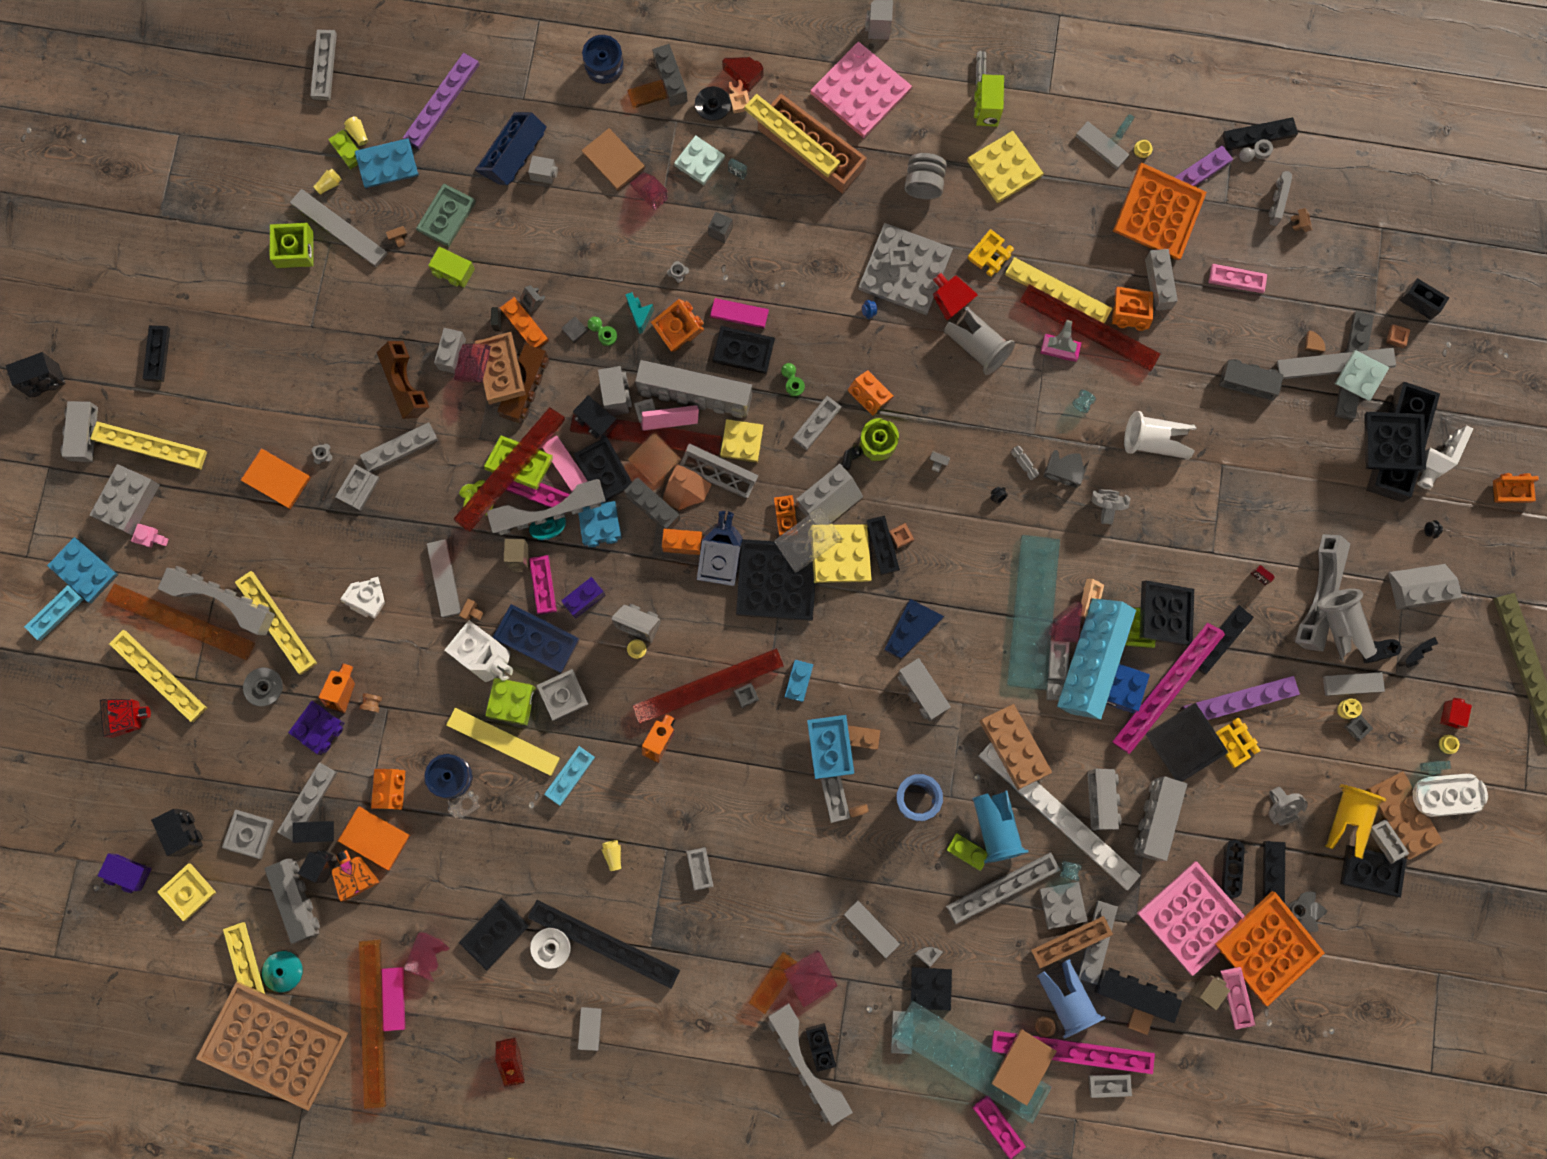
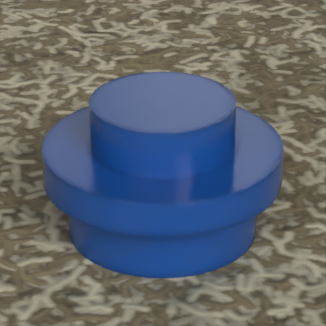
[862,300,877,319]

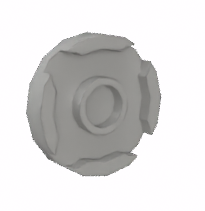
[1091,489,1131,525]
[1268,787,1308,826]

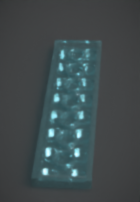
[1007,535,1060,690]
[892,1001,1052,1124]

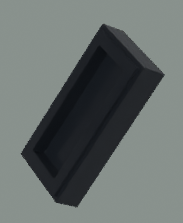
[292,821,334,843]

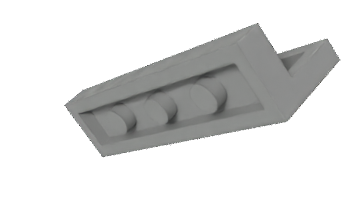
[680,444,758,499]

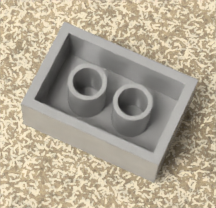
[90,464,160,536]

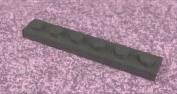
[1335,311,1374,421]

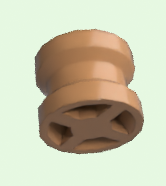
[359,693,383,713]

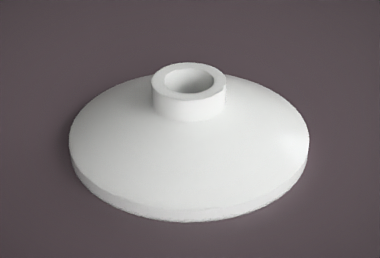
[530,928,570,968]

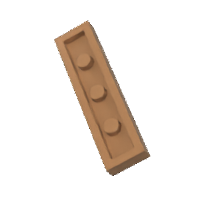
[1031,916,1113,969]

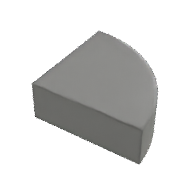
[915,947,943,967]

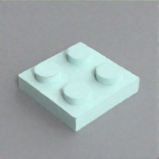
[674,135,725,186]
[1335,350,1390,401]

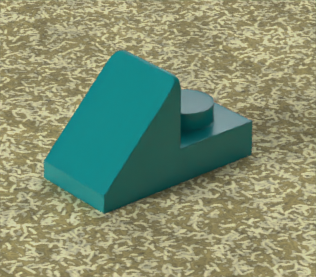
[625,292,654,334]

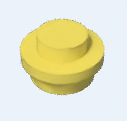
[1134,140,1153,158]
[627,639,647,659]
[1439,735,1460,754]

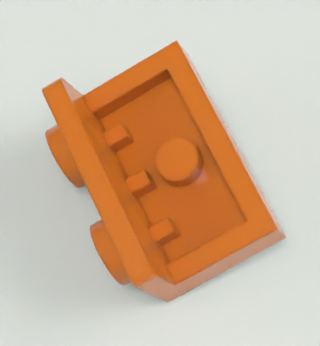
[848,370,894,416]
[1493,473,1539,503]
[371,769,405,810]

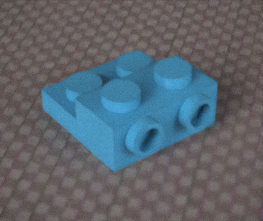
[578,501,622,547]

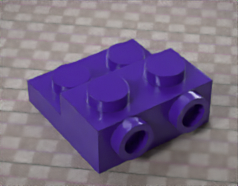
[288,701,345,755]

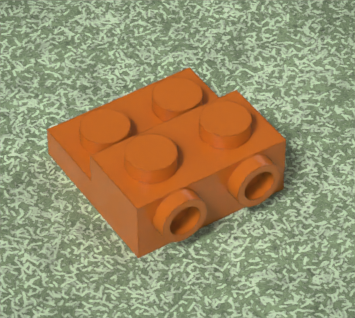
[1112,287,1153,331]
[651,299,704,352]

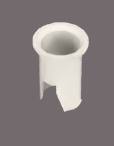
[1124,411,1196,460]

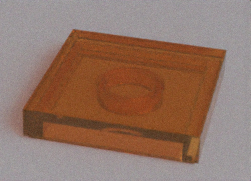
[628,432,682,486]

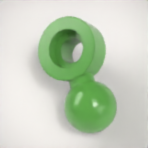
[587,317,617,346]
[781,363,805,397]

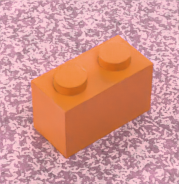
[662,529,703,555]

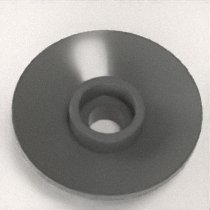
[243,668,283,707]

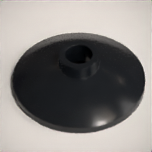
[695,86,731,121]

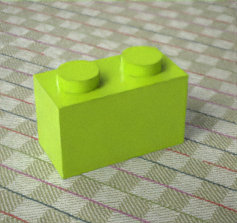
[428,247,475,288]

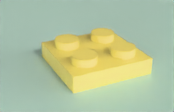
[721,419,763,463]
[158,864,216,921]

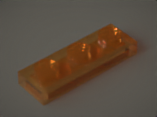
[749,952,800,1014]

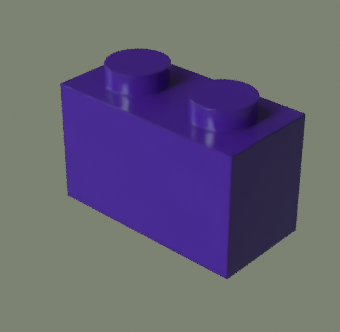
[561,577,605,619]
[98,853,152,893]

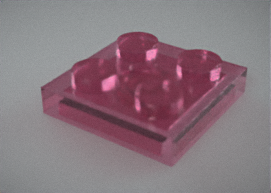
[454,344,491,383]
[783,950,838,1007]

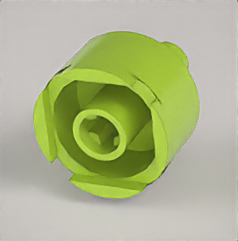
[860,418,899,461]

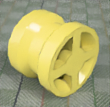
[1337,699,1362,719]

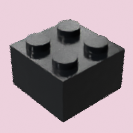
[5,352,65,397]
[151,809,203,857]

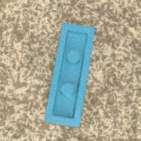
[24,585,84,641]
[544,746,595,806]

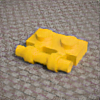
[967,229,1014,277]
[1216,717,1261,768]

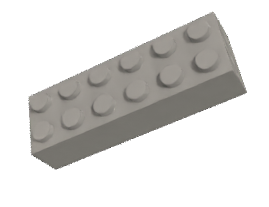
[635,360,752,418]

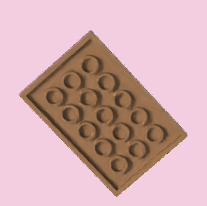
[196,981,348,1111]

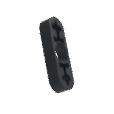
[1221,840,1245,898]

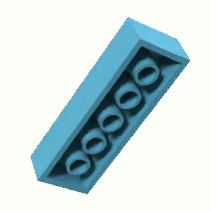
[1057,598,1136,720]

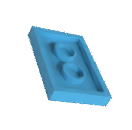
[355,138,419,188]
[47,537,118,604]
[807,715,854,779]

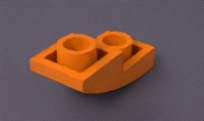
[774,495,798,538]

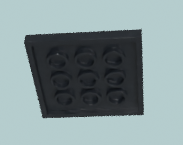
[736,539,815,621]

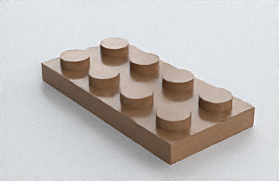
[475,332,526,405]
[979,704,1052,790]
[1367,771,1443,860]

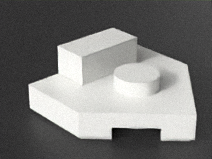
[340,577,385,619]

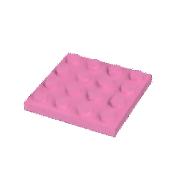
[810,41,912,138]
[1137,861,1244,976]

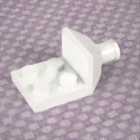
[1417,425,1473,489]
[445,620,513,682]

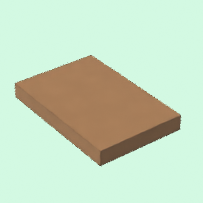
[582,128,645,191]
[991,1029,1057,1106]

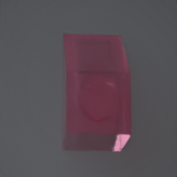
[630,172,668,210]
[1050,601,1082,642]

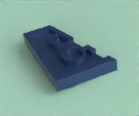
[884,599,944,659]

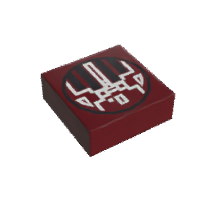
[1250,565,1275,586]

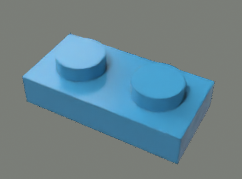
[785,660,813,702]

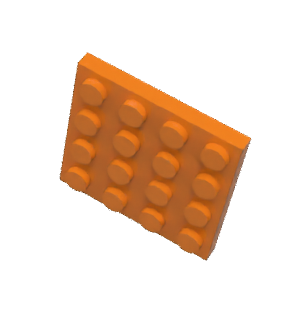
[1113,162,1207,260]
[1215,891,1325,1007]

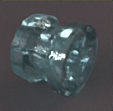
[1072,390,1096,413]
[1059,861,1082,881]

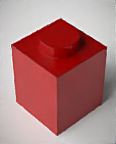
[1440,698,1472,729]

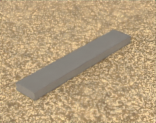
[290,189,388,267]
[1277,348,1396,379]
[946,852,1060,924]

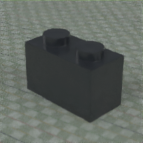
[1399,278,1449,320]
[573,395,618,441]
[298,850,338,883]

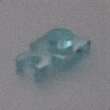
[1420,761,1451,775]

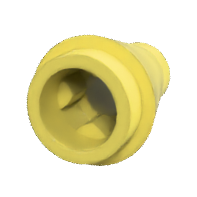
[344,117,368,146]
[313,169,342,195]
[601,840,621,871]

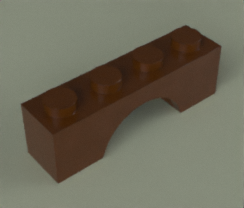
[376,341,430,419]
[497,344,549,424]

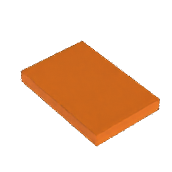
[241,448,311,509]
[338,806,411,870]

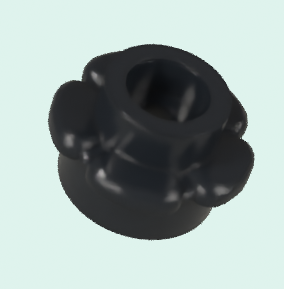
[990,487,1008,504]
[1424,520,1443,539]

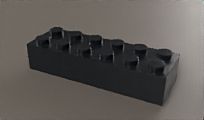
[1366,382,1440,503]

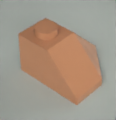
[662,464,712,511]

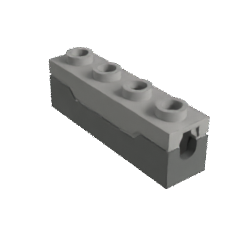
[264,859,320,944]

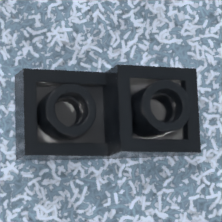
[1397,637,1438,668]
[805,1023,836,1072]

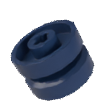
[582,35,624,84]
[424,754,473,799]

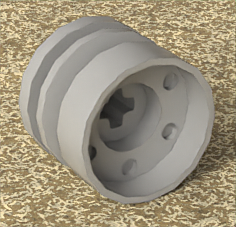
[904,153,947,199]

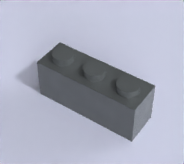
[652,44,688,107]
[1219,359,1284,401]
[624,477,680,530]

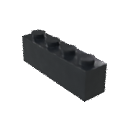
[1094,967,1182,1024]

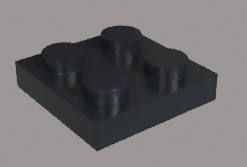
[910,967,952,1011]

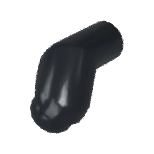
[842,445,864,470]

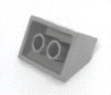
[796,464,863,525]
[1389,564,1462,610]
[1087,769,1121,830]

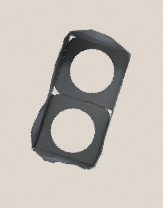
[1043,450,1089,488]

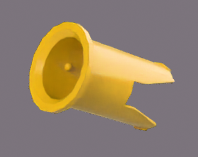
[1325,784,1386,859]

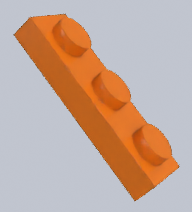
[500,297,549,348]

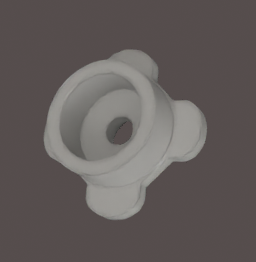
[667,261,689,283]
[312,444,333,464]

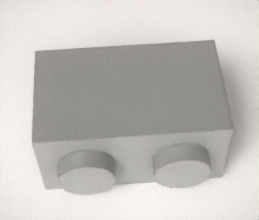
[434,328,466,374]

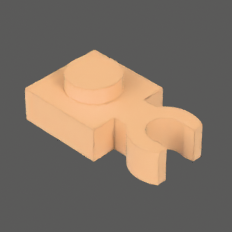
[729,80,750,114]

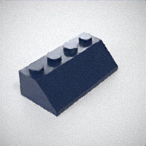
[475,112,547,185]

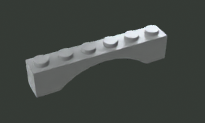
[486,479,605,535]
[1295,534,1351,651]
[158,566,275,635]
[767,1002,853,1126]

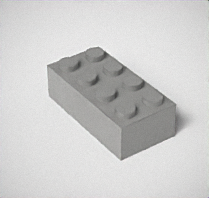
[1133,776,1187,861]

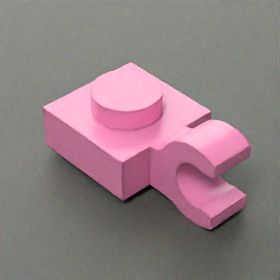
[131,524,169,548]

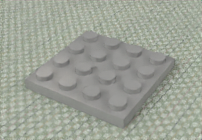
[858,223,953,315]

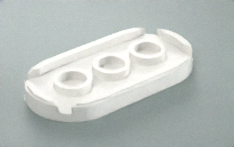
[1413,774,1488,817]

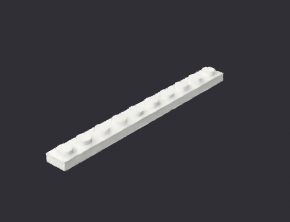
[979,742,1141,890]

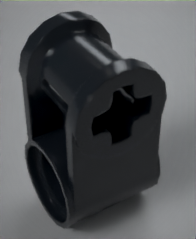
[1361,639,1402,664]

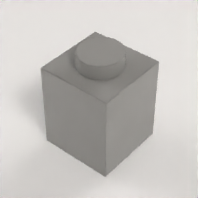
[528,155,558,184]

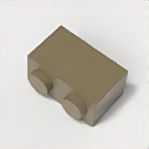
[504,539,530,572]
[1189,975,1231,1010]

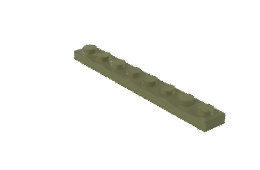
[1494,593,1547,746]

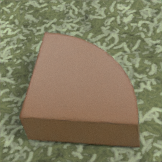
[1305,331,1325,353]

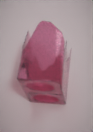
[404,932,450,982]

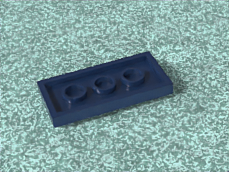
[493,604,580,674]

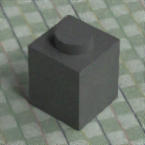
[708,212,733,243]

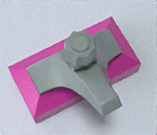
[1040,320,1081,362]

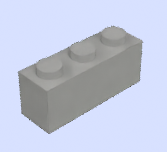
[1145,249,1178,311]
[60,401,98,462]
[897,658,951,721]

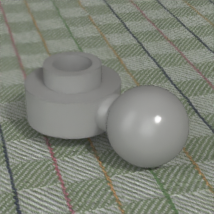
[1239,139,1273,162]

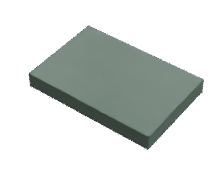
[416,183,476,247]

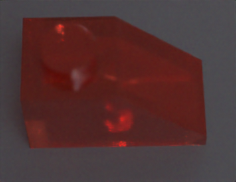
[722,57,764,92]
[495,1038,525,1087]

